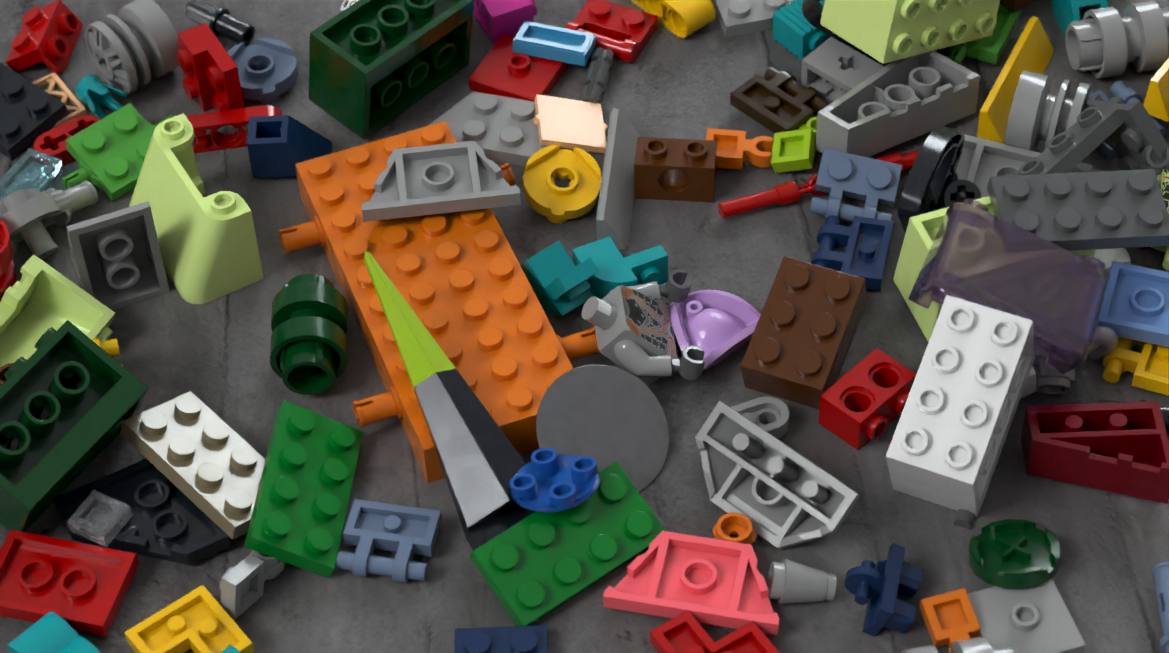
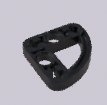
[898,125,965,233]

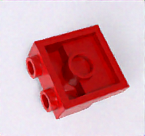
[176,23,245,129]

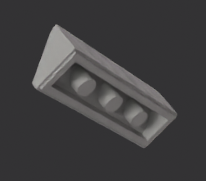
[596,108,641,250]

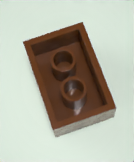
[741,256,867,409]

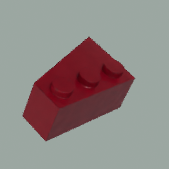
[1021,401,1169,504]

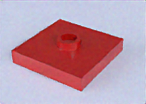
[468,33,570,102]

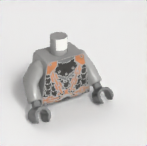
[582,269,705,385]

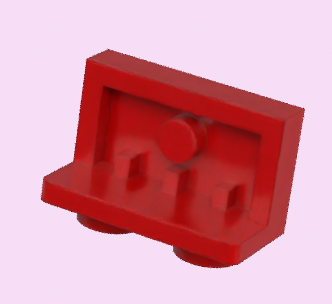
[5,0,83,75]

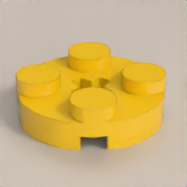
[522,145,602,224]

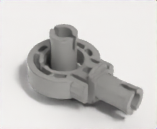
[0,181,98,259]

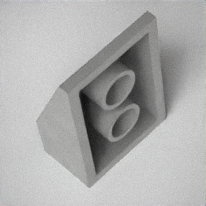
[66,201,170,311]

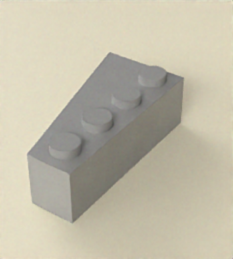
[815,51,980,157]

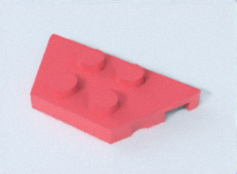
[603,531,779,636]

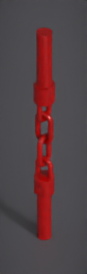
[718,150,920,219]

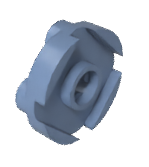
[227,38,298,104]

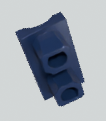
[844,543,923,637]

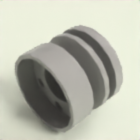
[84,0,180,95]
[1004,70,1091,151]

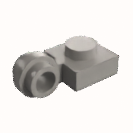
[219,550,285,619]

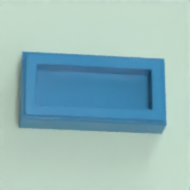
[513,21,596,66]

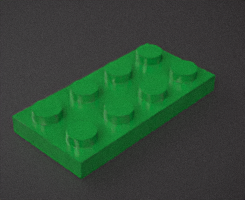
[244,400,363,578]
[469,461,666,626]

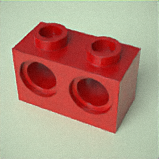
[819,348,916,451]

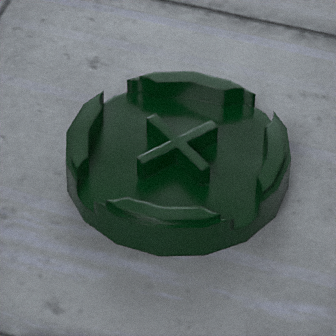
[969,519,1060,589]

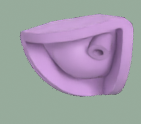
[669,289,761,370]

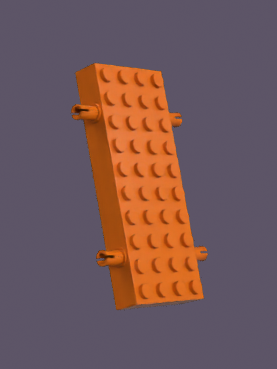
[278,121,601,483]

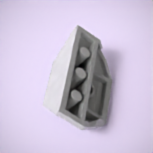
[695,400,860,550]

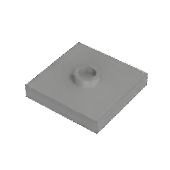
[968,578,1086,653]

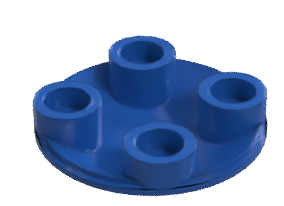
[509,448,600,512]

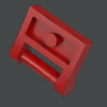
[565,0,658,64]

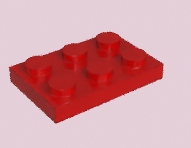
[0,530,139,637]

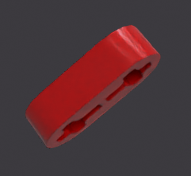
[34,115,101,169]

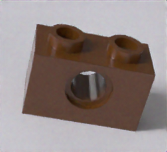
[634,137,717,203]

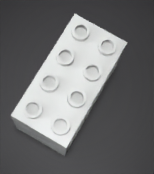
[886,295,1035,517]

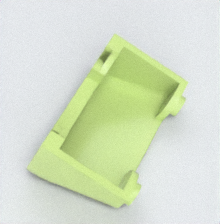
[129,113,264,304]
[0,254,115,368]

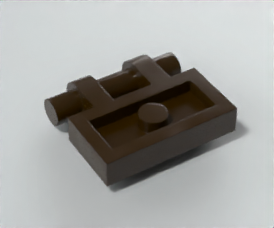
[730,67,831,133]

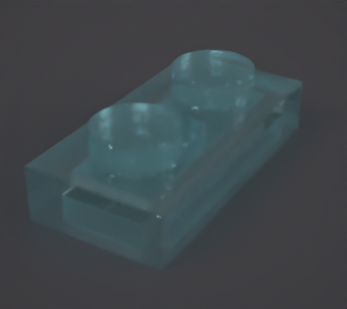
[0,148,64,200]

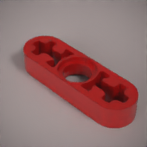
[185,105,283,153]

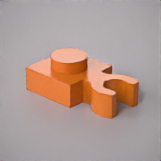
[706,128,773,170]
[919,588,981,653]

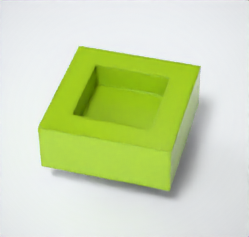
[771,128,816,173]

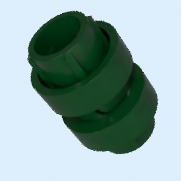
[270,274,347,395]

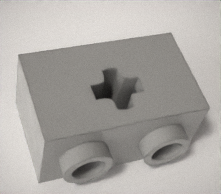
[801,37,884,103]

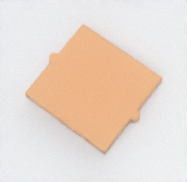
[533,94,608,154]

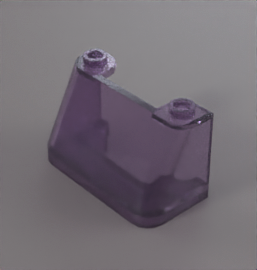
[908,199,1110,374]

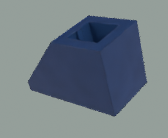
[247,115,333,178]

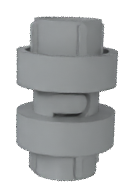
[1065,1,1169,79]

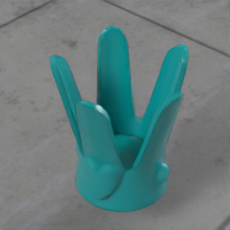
[76,74,127,119]

